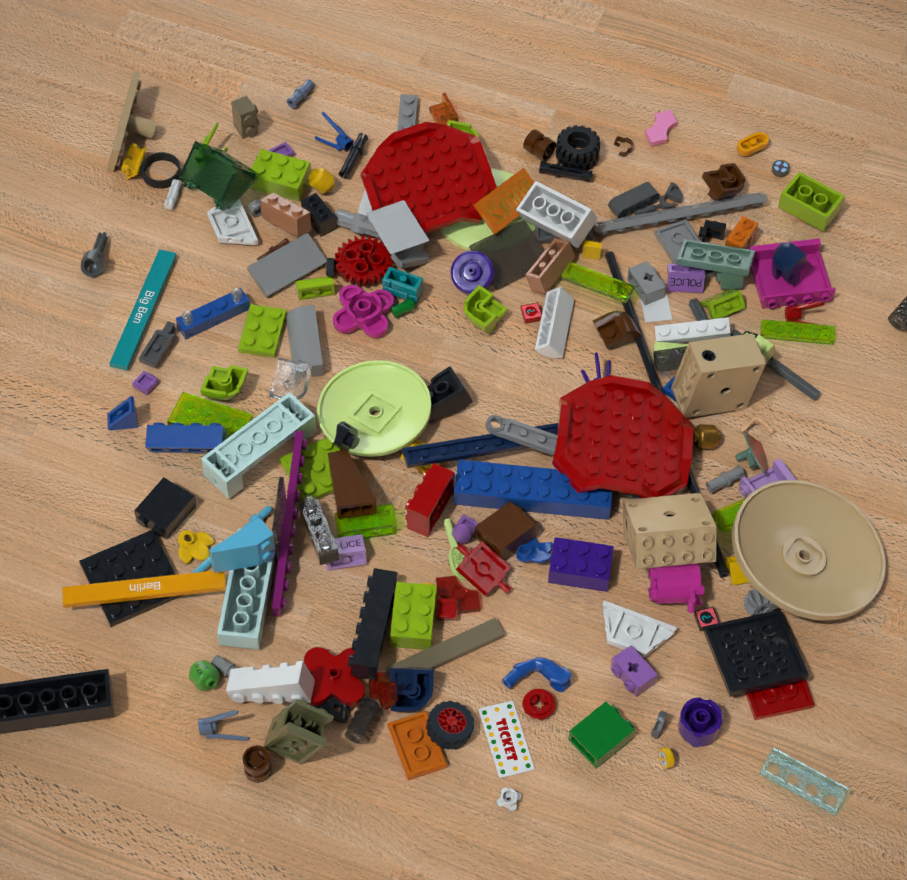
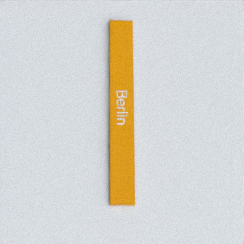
[62,571,226,608]

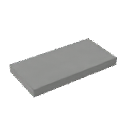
[654,219,716,280]
[247,233,327,298]

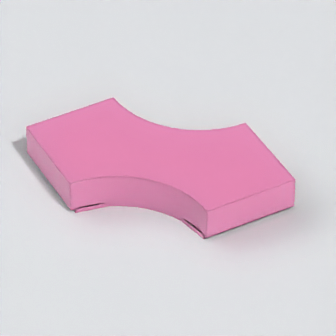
[645,110,677,146]

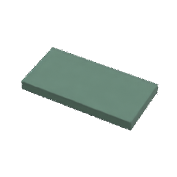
[676,239,755,276]

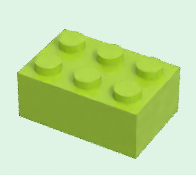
[248,149,311,202]
[778,172,845,232]
[390,582,437,650]

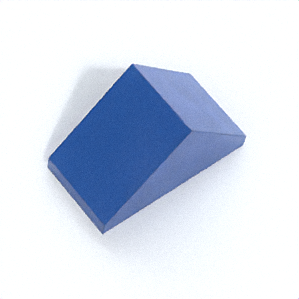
[107,396,138,431]

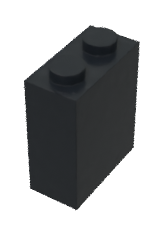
[134,477,196,539]

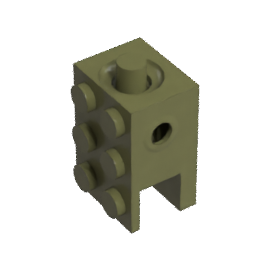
[263,699,334,764]

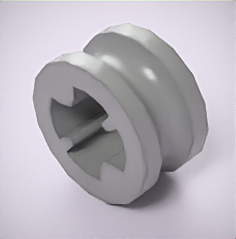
[248,200,262,217]

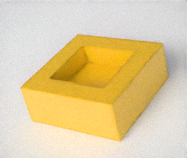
[582,240,602,260]

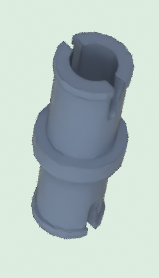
[286,79,315,108]

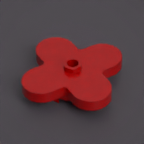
[304,647,365,706]

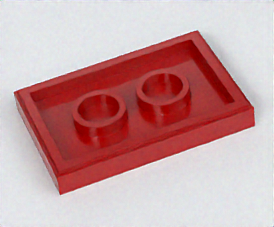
[745,680,815,720]

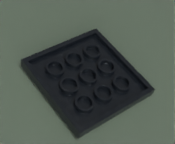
[79,530,184,627]
[703,609,809,697]

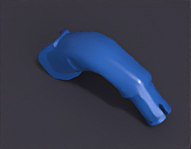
[502,657,571,693]

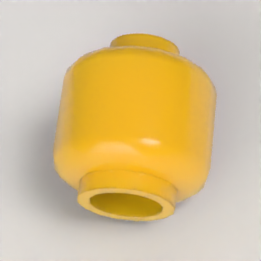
[308,167,335,194]

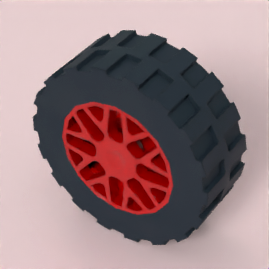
[426,701,474,749]

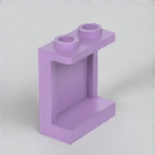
[739,459,796,498]

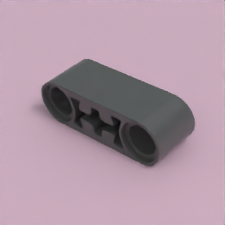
[608,182,660,218]

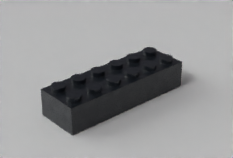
[0,669,115,733]

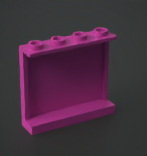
[749,238,836,309]

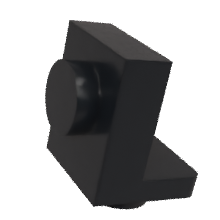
[698,220,726,242]

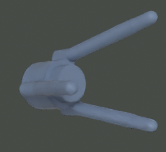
[198,710,249,741]

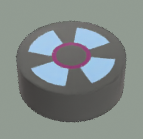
[771,160,790,177]

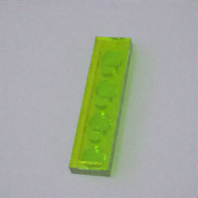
[561,262,635,303]
[760,319,835,345]

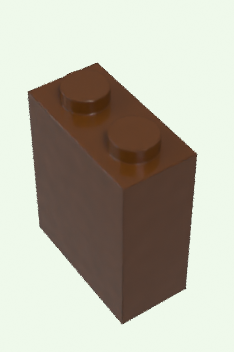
[475,501,537,560]

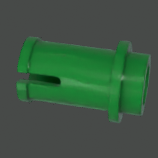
[391,298,415,318]

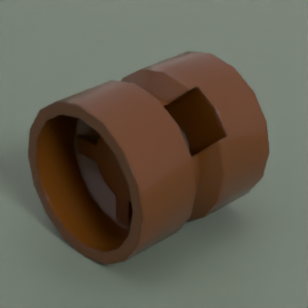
[523,129,556,161]
[242,745,272,783]

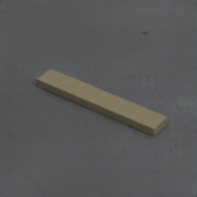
[387,618,505,676]

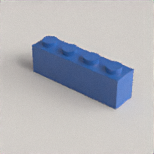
[145,422,227,453]

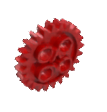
[335,235,393,287]

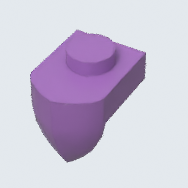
[452,514,479,543]

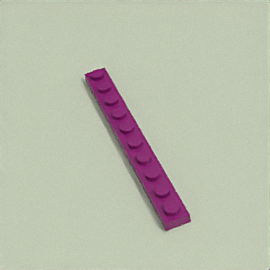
[272,431,307,617]

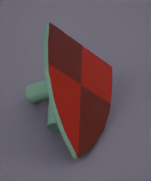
[735,431,768,475]

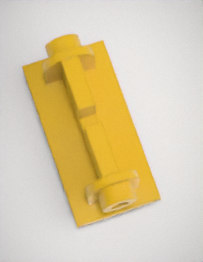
[121,143,147,180]

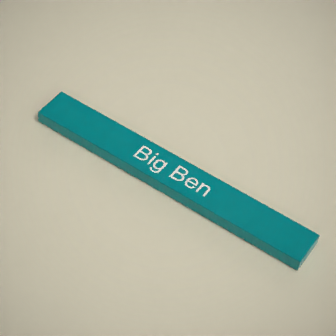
[109,249,177,371]

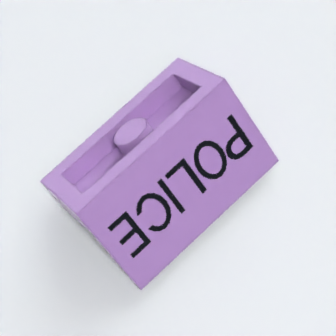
[323,534,367,570]

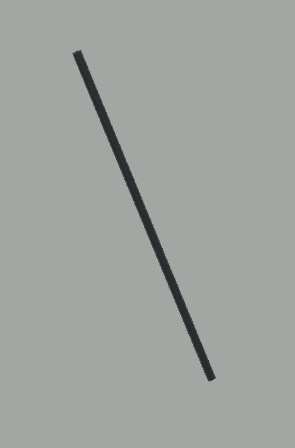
[605,251,729,578]

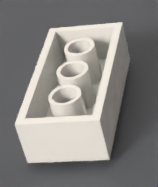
[516,181,598,248]

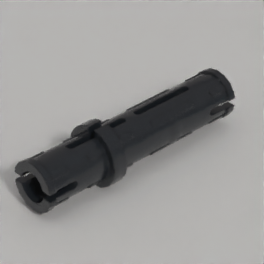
[338,133,368,179]
[539,161,593,182]

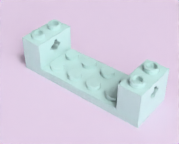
[201,392,316,499]

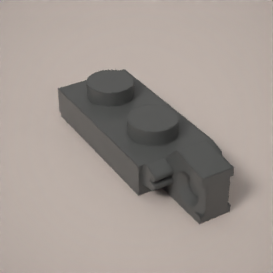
[139,321,176,368]

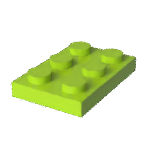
[238,304,287,358]

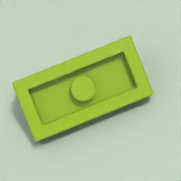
[295,276,335,300]
[700,289,746,319]

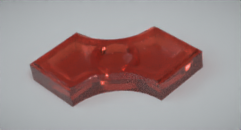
[436,576,481,614]
[369,672,398,710]

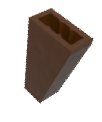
[328,450,377,519]

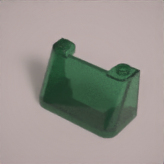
[178,141,259,211]

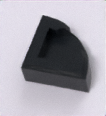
[326,258,335,276]

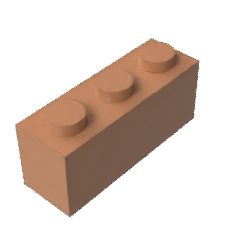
[260,193,311,238]
[525,238,575,294]

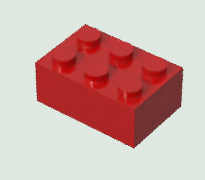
[405,463,454,537]

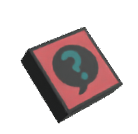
[694,607,719,631]

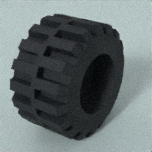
[556,125,600,170]

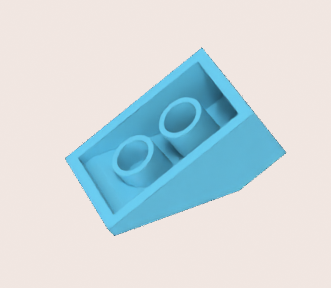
[209,518,276,573]

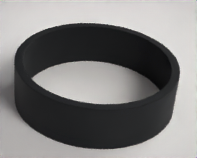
[141,152,181,189]

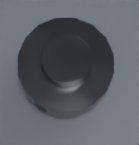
[332,421,360,451]

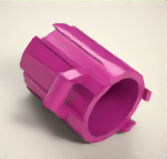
[648,563,704,613]

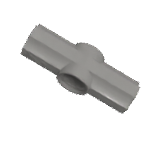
[334,209,380,238]

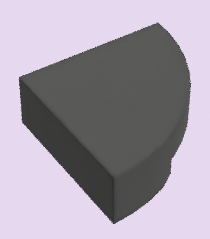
[665,182,683,204]
[651,710,668,739]

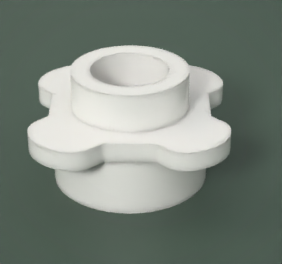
[497,788,521,811]

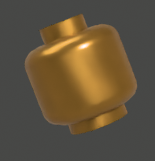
[693,424,721,449]

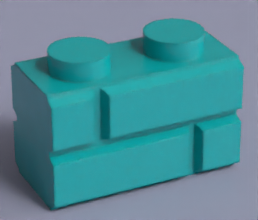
[382,267,423,303]

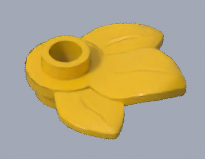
[177,530,215,564]

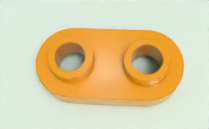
[736,132,769,156]

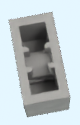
[627,261,666,305]

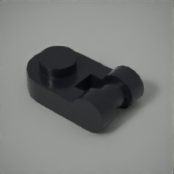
[313,697,352,724]

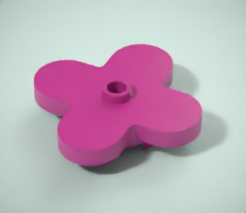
[333,285,394,338]

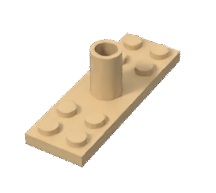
[107,71,157,172]

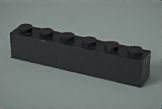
[348,568,398,680]

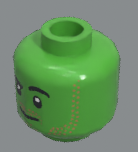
[189,660,220,691]

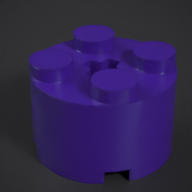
[678,697,722,747]

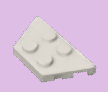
[207,190,258,245]
[602,601,677,658]

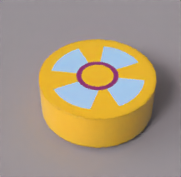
[658,747,675,769]

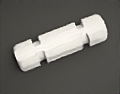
[164,179,182,210]

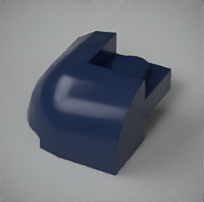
[771,242,807,286]
[388,667,434,711]

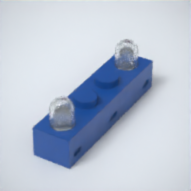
[176,288,250,340]

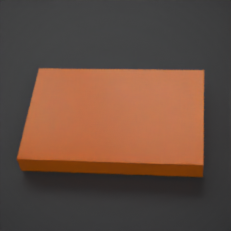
[387,711,448,781]

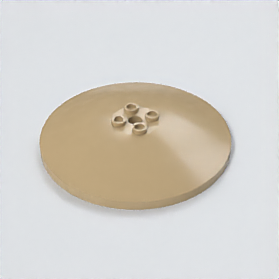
[732,480,886,620]

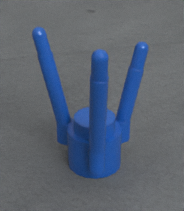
[315,112,354,151]

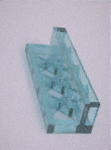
[759,748,849,815]

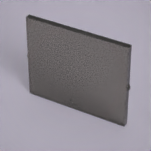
[469,219,545,290]
[272,477,286,563]

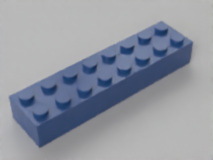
[454,460,612,520]

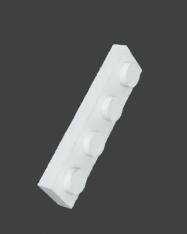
[655,317,731,343]

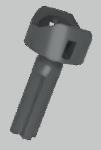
[81,232,108,277]

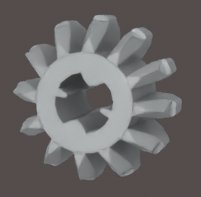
[743,589,778,616]

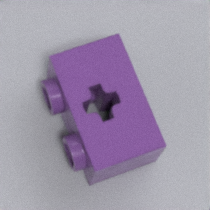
[611,645,657,697]

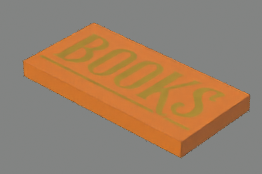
[473,168,534,234]

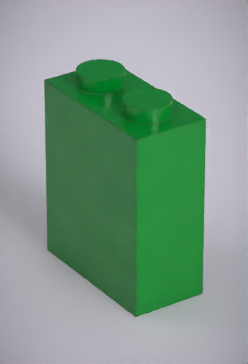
[568,701,635,769]

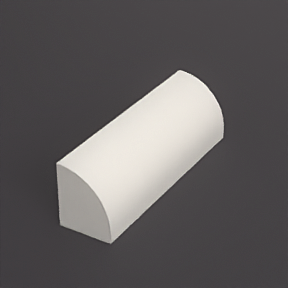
[535,287,574,358]

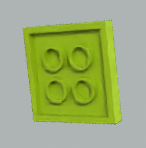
[279,438,340,505]

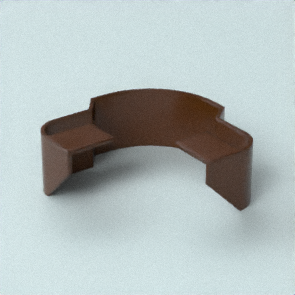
[614,136,633,157]

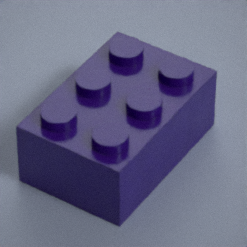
[548,537,614,592]

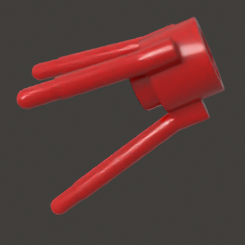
[785,301,824,329]

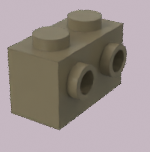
[231,96,259,139]

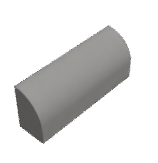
[286,305,324,379]

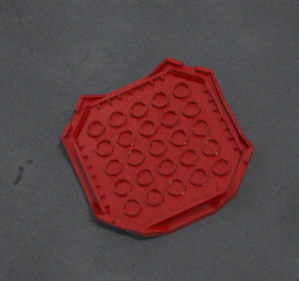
[360,122,497,234]
[552,375,693,498]

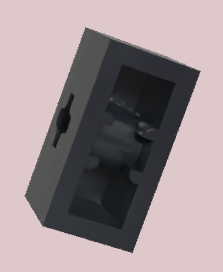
[301,193,336,237]

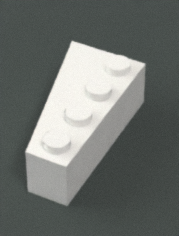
[226,661,315,704]

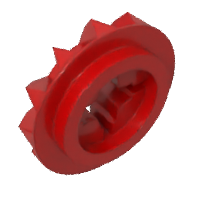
[522,689,556,721]

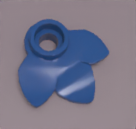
[516,537,553,563]

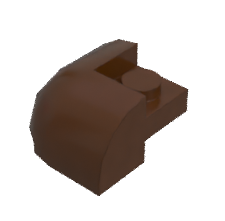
[702,163,746,200]
[592,310,642,349]

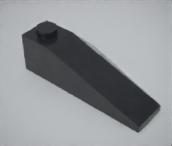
[427,366,473,422]

